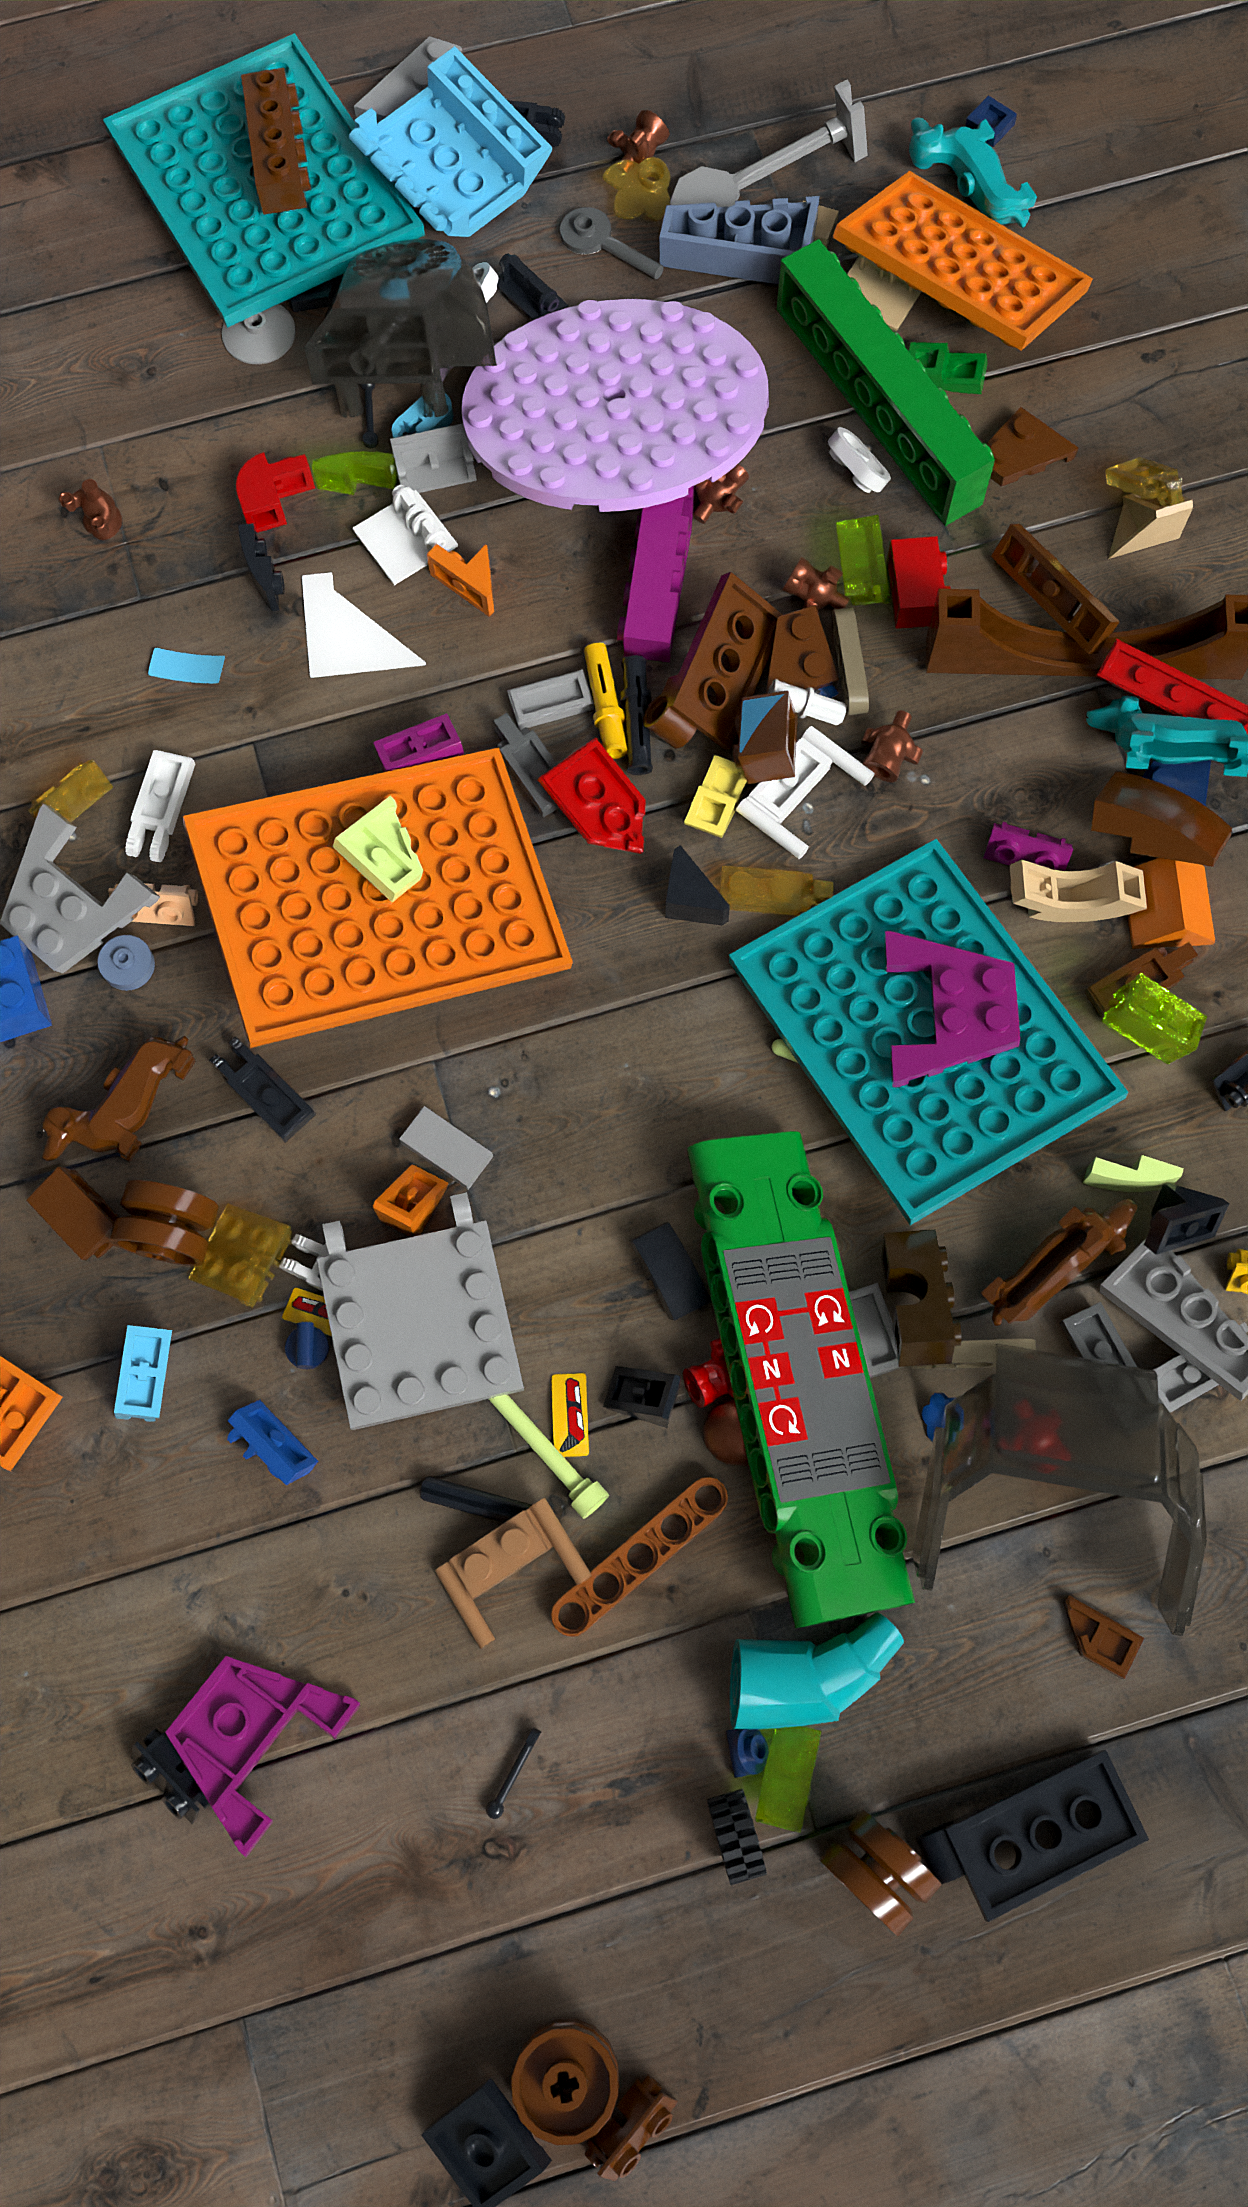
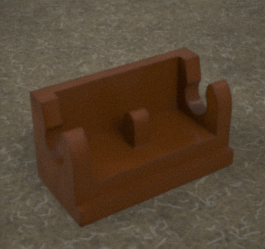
[26,1166,119,1260]

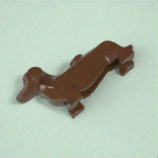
[42,1036,196,1163]
[981,1199,1138,1326]

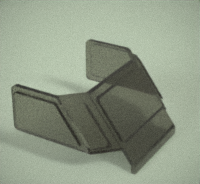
[913,1343,1207,1636]

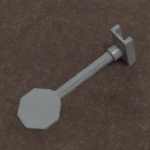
[670,80,868,207]

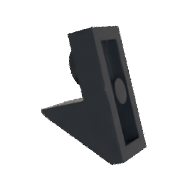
[1144,1183,1230,1255]

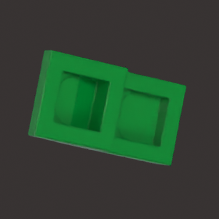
[909,342,988,394]

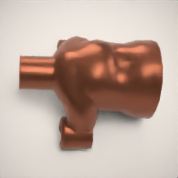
[607,110,670,177]
[693,464,749,524]
[58,479,122,540]
[782,557,850,613]
[861,710,923,783]

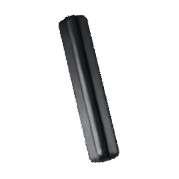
[420,1476,532,1523]

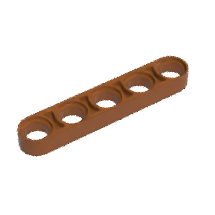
[551,1477,728,1637]

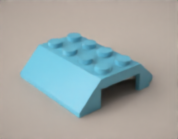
[349,46,552,237]

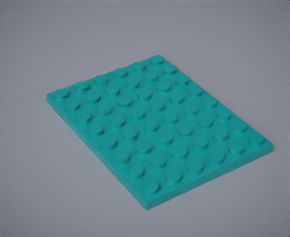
[103,33,425,328]
[729,839,1128,1225]

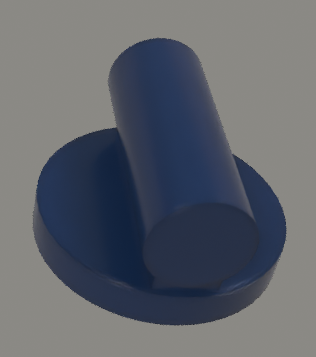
[285,1322,329,1370]
[726,1729,769,1778]

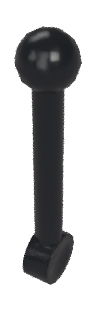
[361,377,378,449]
[486,1727,542,1819]

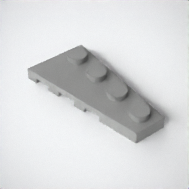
[1100,1239,1248,1401]

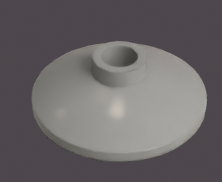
[222,304,296,364]

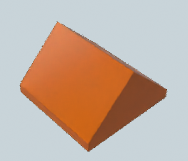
[1128,858,1215,949]

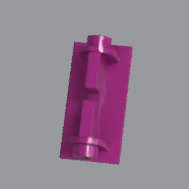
[983,821,1073,871]

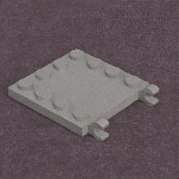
[316,1192,524,1430]

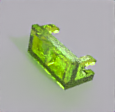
[836,514,891,606]
[1102,973,1207,1065]

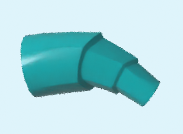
[729,1612,904,1729]

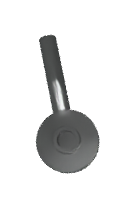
[560,207,663,280]

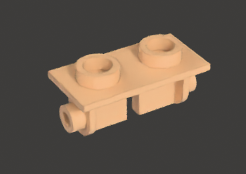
[108,883,198,926]

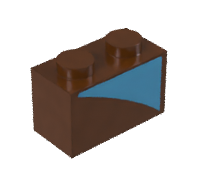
[733,690,798,784]

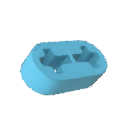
[391,391,454,438]

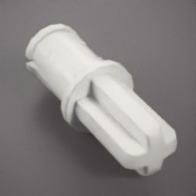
[768,679,847,725]

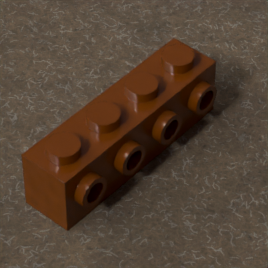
[241,68,311,215]

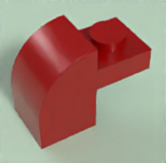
[236,452,315,533]

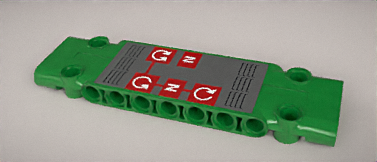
[687,1131,915,1628]

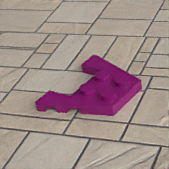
[884,931,1020,1087]
[165,1656,361,1857]

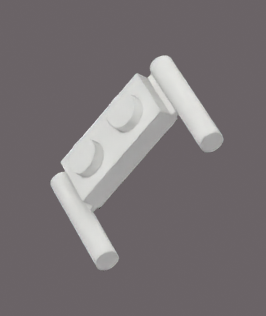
[736,726,875,859]

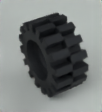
[707,1789,767,1886]

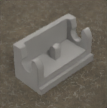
[390,423,477,493]

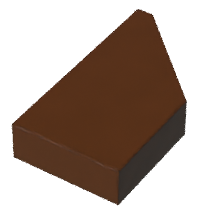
[1063,1596,1144,1679]

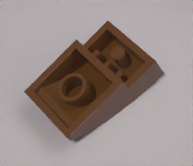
[1091,771,1232,867]

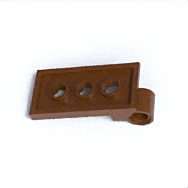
[643,572,783,750]

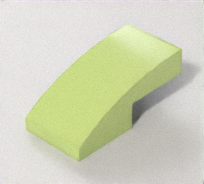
[1083,1155,1184,1192]

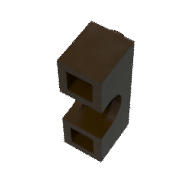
[881,1229,962,1367]

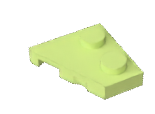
[333,796,423,902]

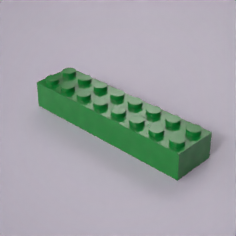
[776,239,995,526]

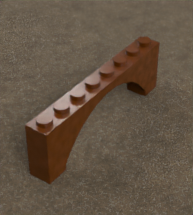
[926,589,1248,680]

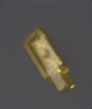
[1105,457,1185,506]
[720,866,834,915]

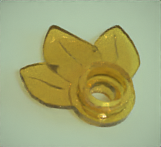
[603,157,670,222]

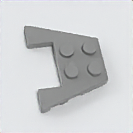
[0,804,160,973]

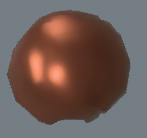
[703,1399,749,1467]

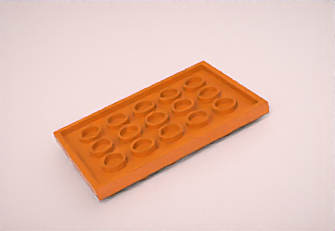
[833,171,1093,351]

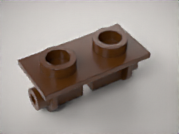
[584,2074,678,2181]

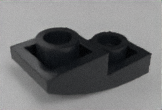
[238,523,285,611]
[630,1222,712,1321]

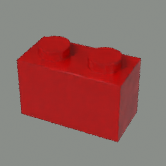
[887,536,951,629]

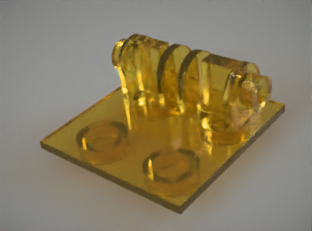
[188,1204,292,1308]

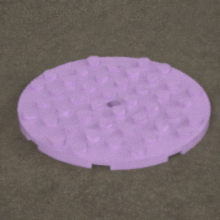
[462,299,769,512]

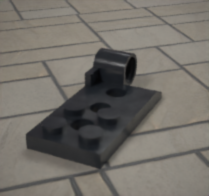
[916,1750,1149,1922]

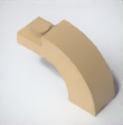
[1010,860,1147,922]

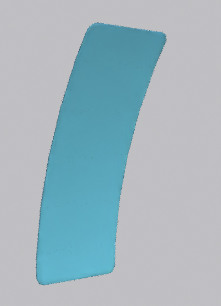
[148,648,225,684]

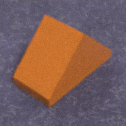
[373,1164,449,1237]

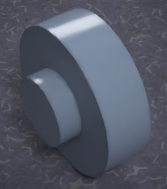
[98,935,155,991]

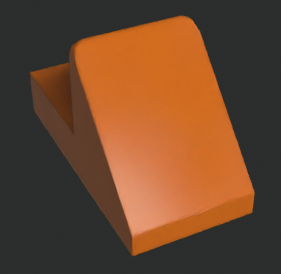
[427,543,494,617]

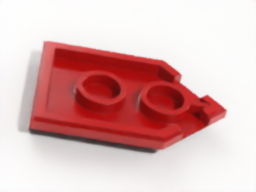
[538,737,646,854]

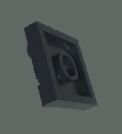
[421,2078,552,2207]

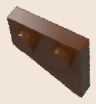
[986,407,1079,487]
[765,605,839,694]

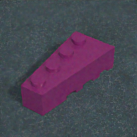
[617,486,694,662]

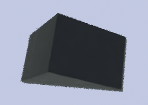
[665,845,730,926]
[603,1366,681,1428]

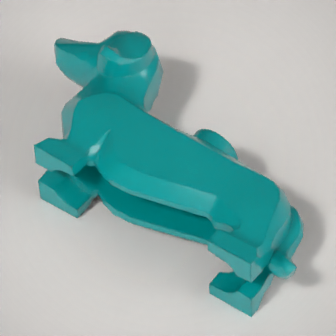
[909,118,1037,228]
[1086,695,1248,777]

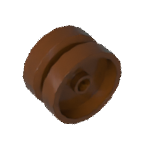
[109,1180,219,1266]
[819,1809,942,1937]
[511,2018,619,2145]

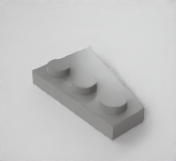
[354,36,462,124]

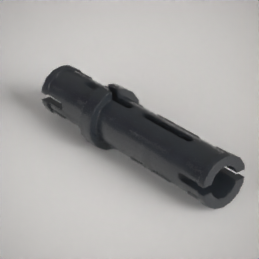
[620,655,653,775]

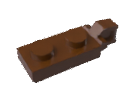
[1084,942,1198,1026]

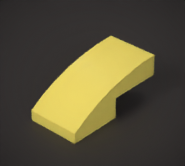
[684,755,748,838]

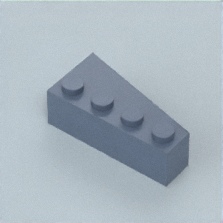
[659,196,820,284]

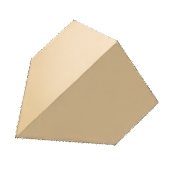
[1108,486,1193,559]

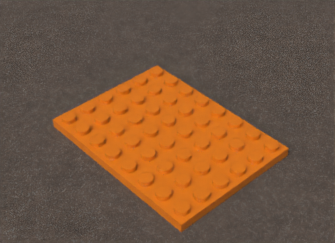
[183,747,573,1048]

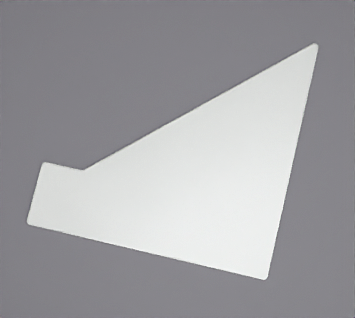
[302,572,426,678]

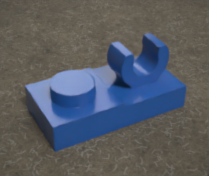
[227,1400,319,1485]

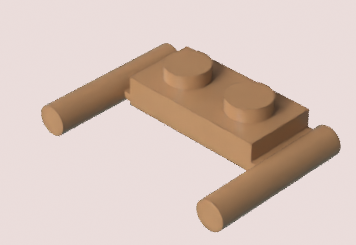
[435,1498,592,1649]

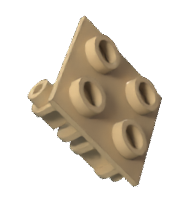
[847,253,922,331]

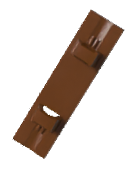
[991,524,1120,654]

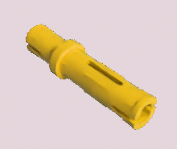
[584,643,627,759]

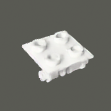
[352,484,458,585]

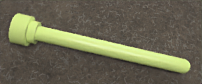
[489,1394,609,1519]

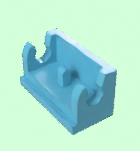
[114,1325,172,1422]

